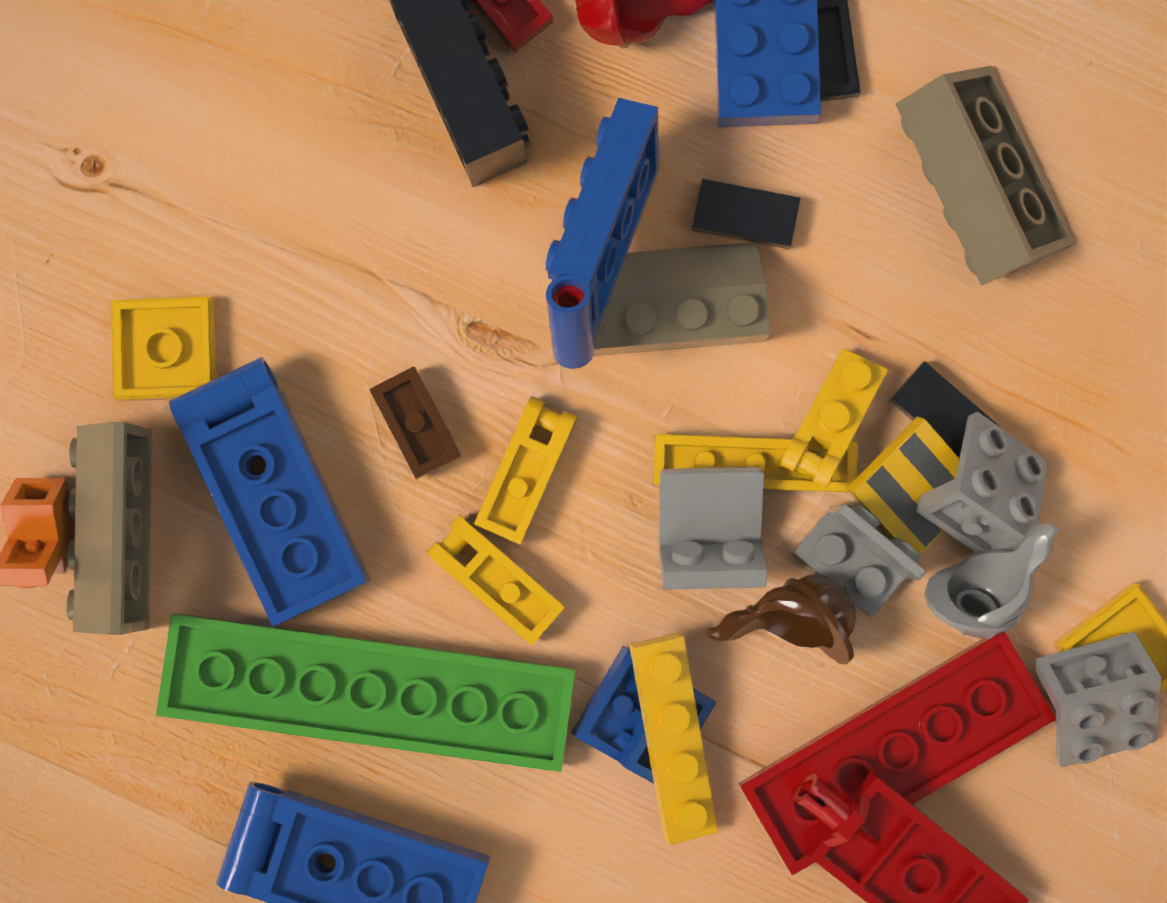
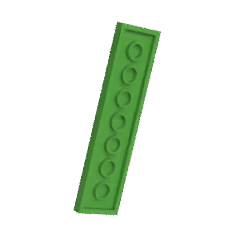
[156,613,576,772]

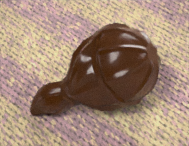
[707,574,856,665]

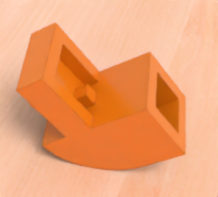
[0,478,72,589]

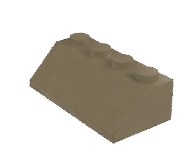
[896,66,1076,286]
[594,242,771,356]
[67,422,152,635]

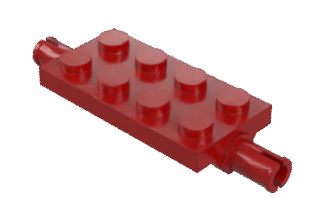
[794,771,1029,903]

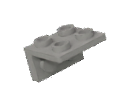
[916,412,1048,553]
[659,467,767,590]
[792,503,926,618]
[1036,632,1161,767]

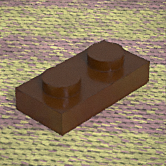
[369,366,462,480]

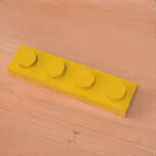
[653,434,858,493]
[629,632,718,845]

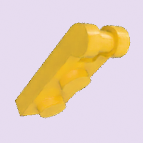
[780,348,888,488]
[474,396,578,545]
[426,514,565,646]

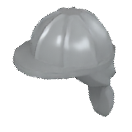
[924,523,1059,639]

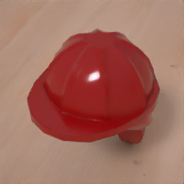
[575,0,713,49]

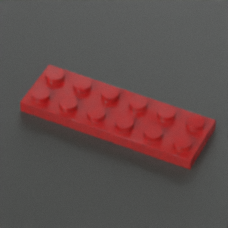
[738,632,1056,876]

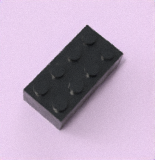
[389,0,531,187]

